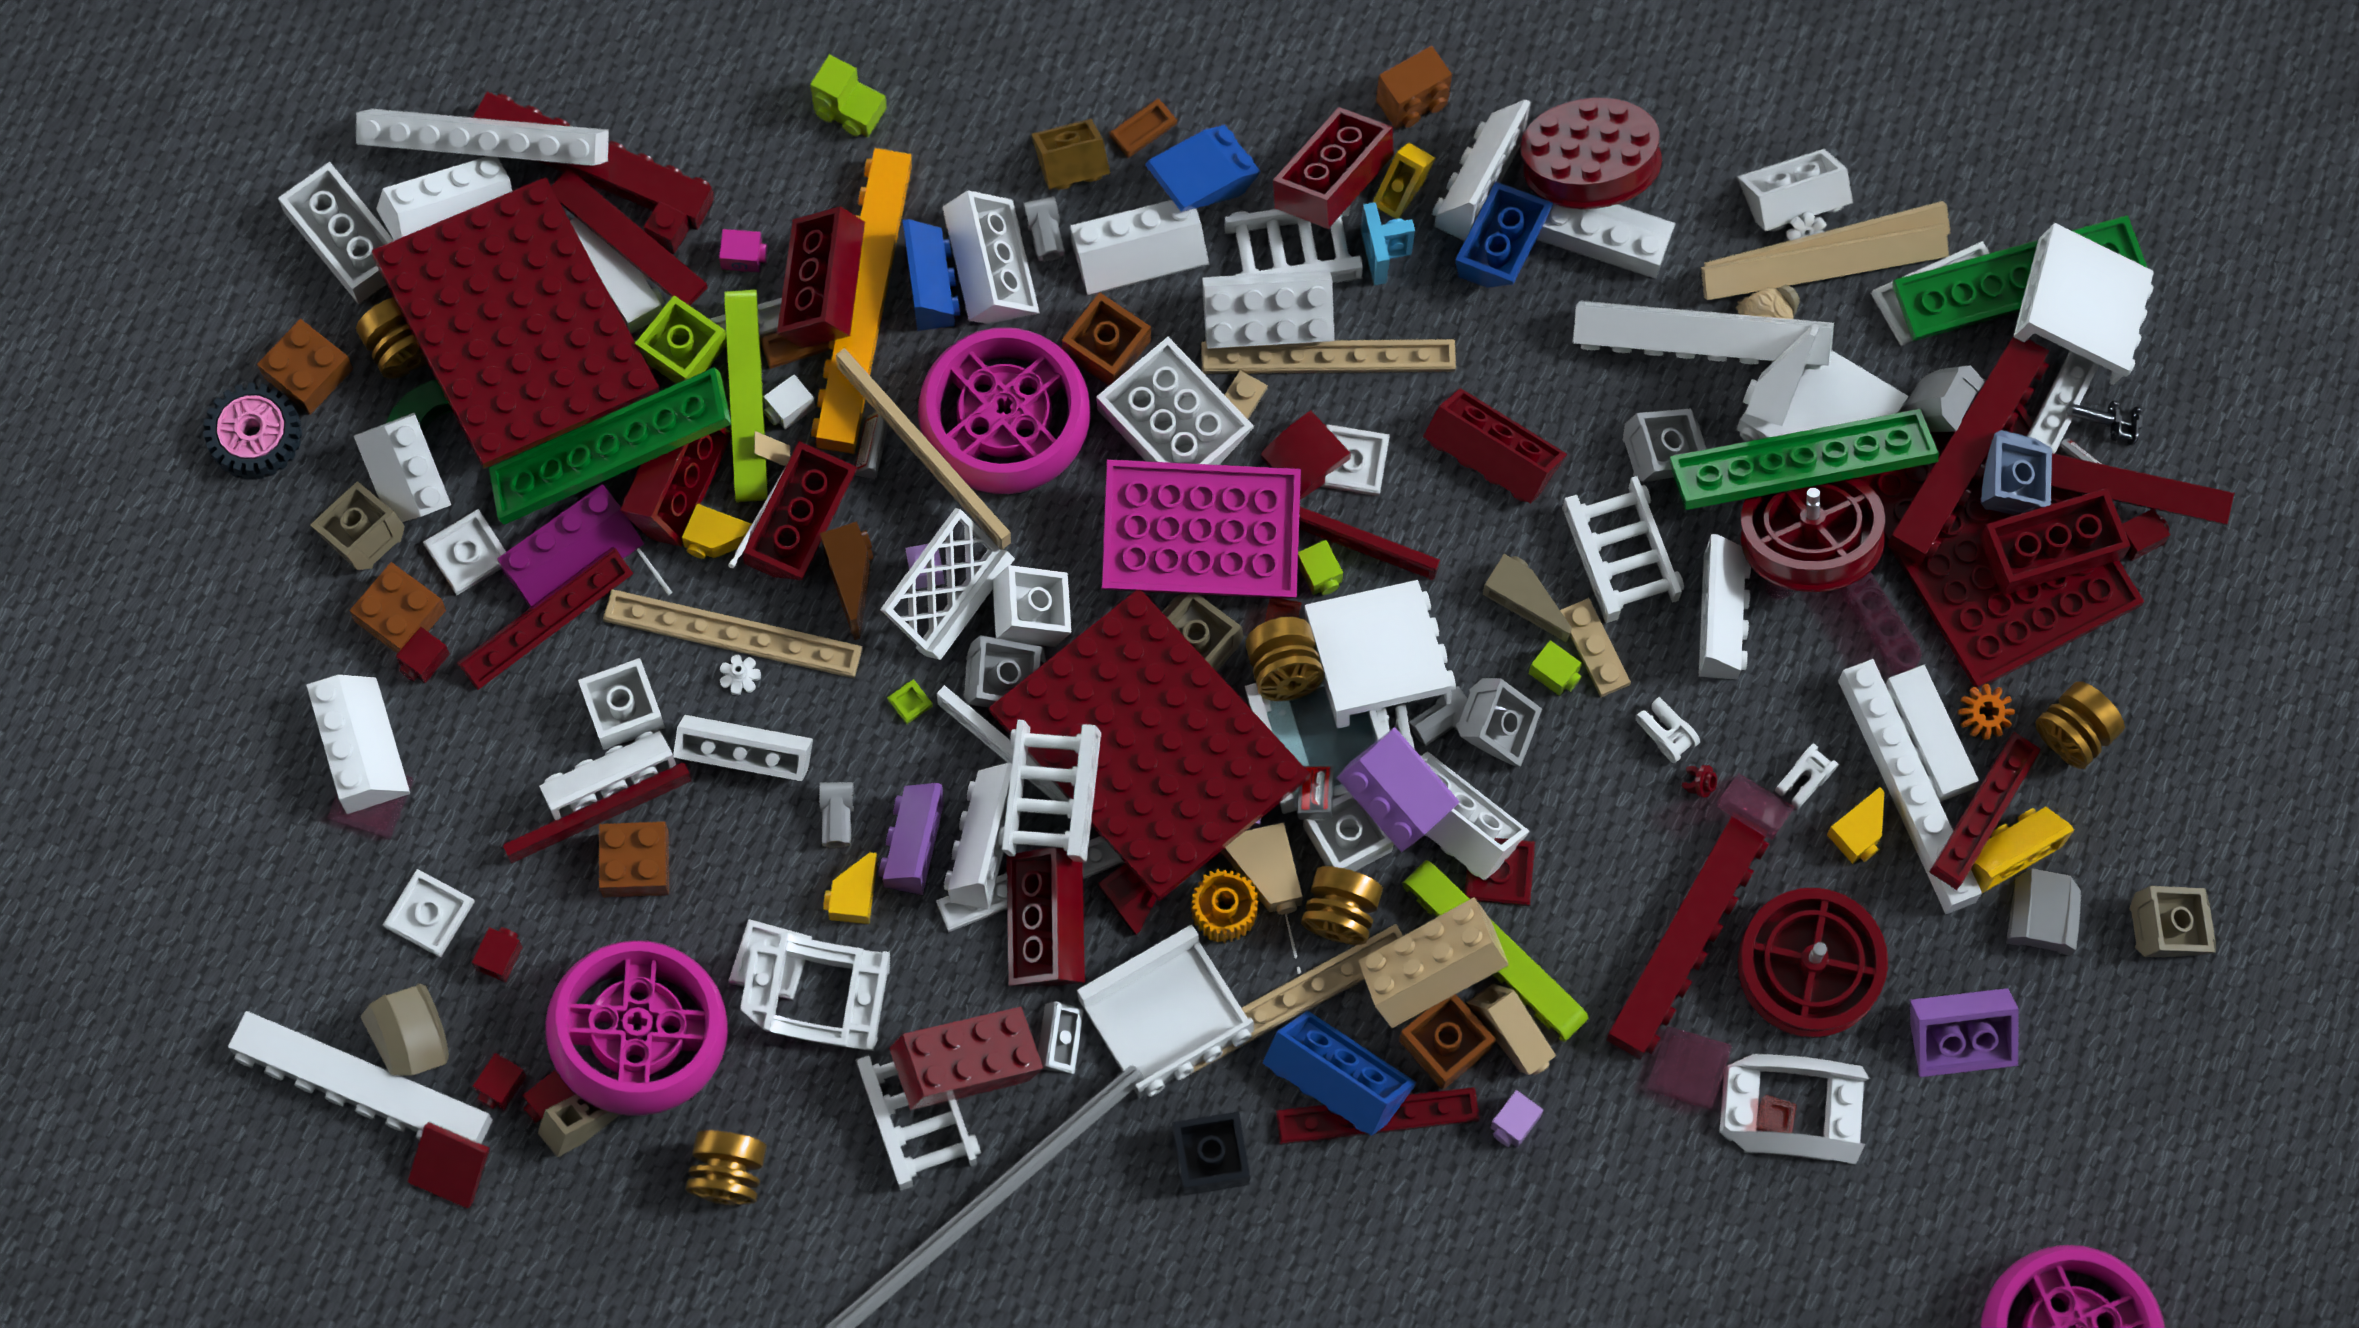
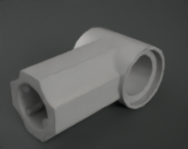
[1023,197,1064,261]
[1409,686,1468,747]
[819,782,854,848]

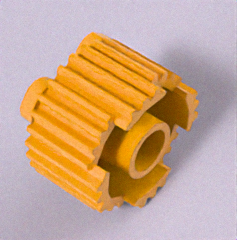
[1191,869,1258,943]

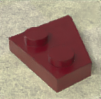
[1097,863,1157,935]

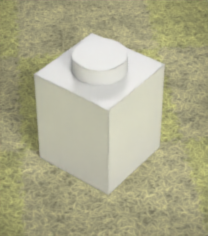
[764,374,815,430]

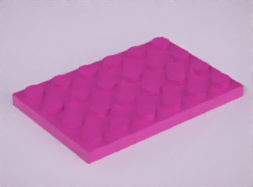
[1101,459,1301,599]

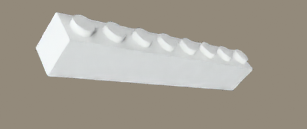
[356,109,609,166]
[1573,301,1834,370]
[1838,659,1982,914]
[228,1011,492,1144]

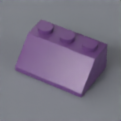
[1337,727,1460,852]
[879,783,944,895]
[1910,988,2019,1077]

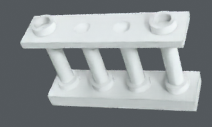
[1224,205,1363,283]
[1562,476,1684,623]
[998,720,1101,862]
[857,1056,981,1191]

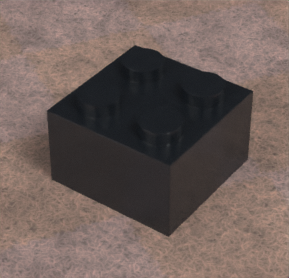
[1172,1111,1251,1196]

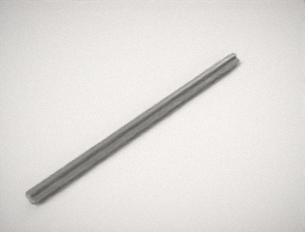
[826,1065,1144,1328]

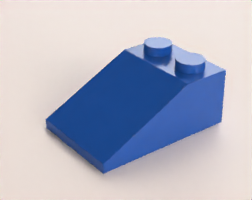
[1145,125,1261,212]

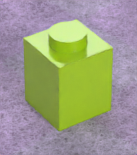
[1298,540,1343,595]
[1528,640,1582,696]

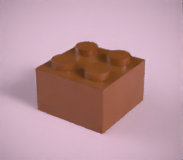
[1376,46,1452,129]
[1062,292,1151,386]
[257,318,353,415]
[349,562,446,654]
[599,822,669,897]
[1399,994,1496,1090]

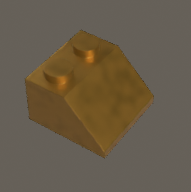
[1031,119,1110,190]

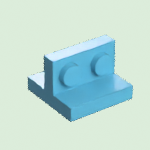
[1360,202,1415,286]

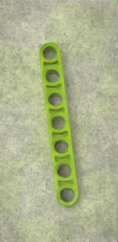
[724,290,768,502]
[1402,860,1589,1042]

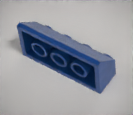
[1263,1011,1416,1136]

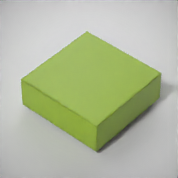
[887,679,933,724]

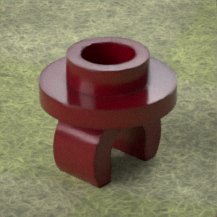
[1681,765,1717,798]

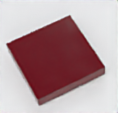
[1465,838,1535,906]
[408,1122,490,1208]

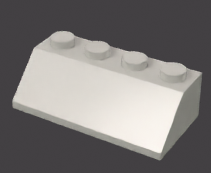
[376,156,512,241]
[943,191,1039,324]
[1070,200,1209,296]
[1537,204,1675,279]
[1699,534,1751,679]
[307,675,410,814]
[540,731,676,821]
[1421,751,1529,880]
[944,763,1012,910]

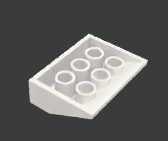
[1432,100,1531,241]
[1096,337,1254,465]

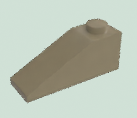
[1483,554,1572,642]
[538,1073,621,1157]

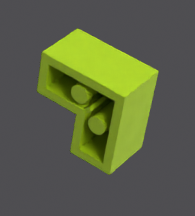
[810,54,887,137]

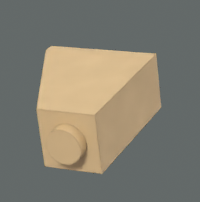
[1221,823,1303,915]
[1467,984,1556,1075]

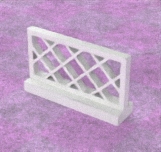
[880,508,1015,660]

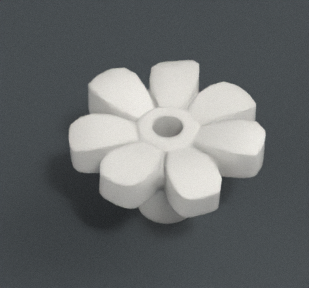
[1786,212,1826,241]
[720,655,761,696]

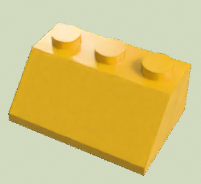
[1971,807,2074,893]

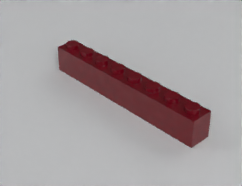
[472,91,715,230]
[1887,337,2049,565]
[1606,811,1770,1060]

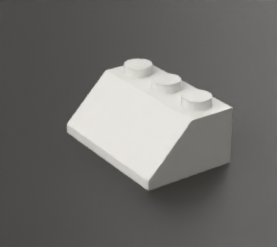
[1737,149,1853,231]
[354,413,451,522]

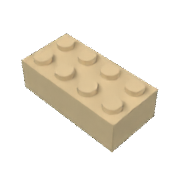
[1358,897,1509,1028]

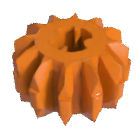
[1958,684,2015,740]

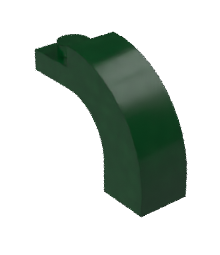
[386,380,454,435]

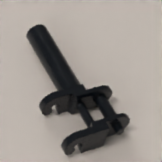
[2067,401,2143,445]

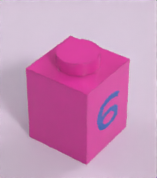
[719,229,768,272]

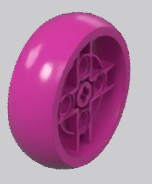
[918,327,1091,494]
[545,940,728,1116]
[1981,1245,2165,1328]

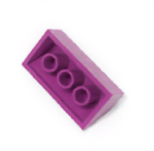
[497,484,644,608]

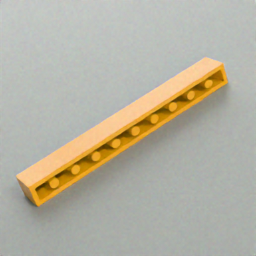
[811,148,912,454]

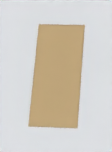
[754,431,790,466]

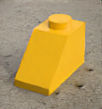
[1372,143,1435,219]
[682,504,752,559]
[1827,787,1884,864]
[823,852,878,924]

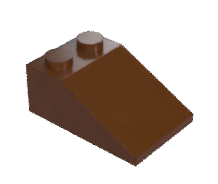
[820,521,874,640]

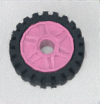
[203,383,302,480]

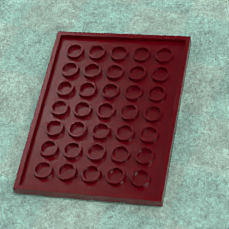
[371,177,659,469]
[1857,403,2145,689]
[989,590,1310,901]

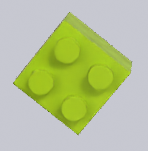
[635,295,727,384]

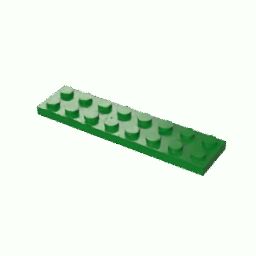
[1892,215,2148,341]
[489,367,731,525]
[1670,409,1939,510]

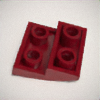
[1261,410,1351,500]

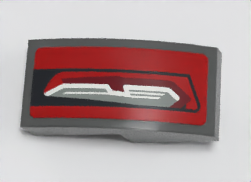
[1298,765,1335,820]

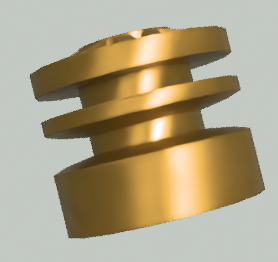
[356,297,428,379]
[1245,617,1324,701]
[2035,681,2125,769]
[1301,866,1383,945]
[686,1130,767,1205]

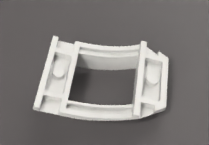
[740,932,890,1051]
[1720,1054,1869,1165]

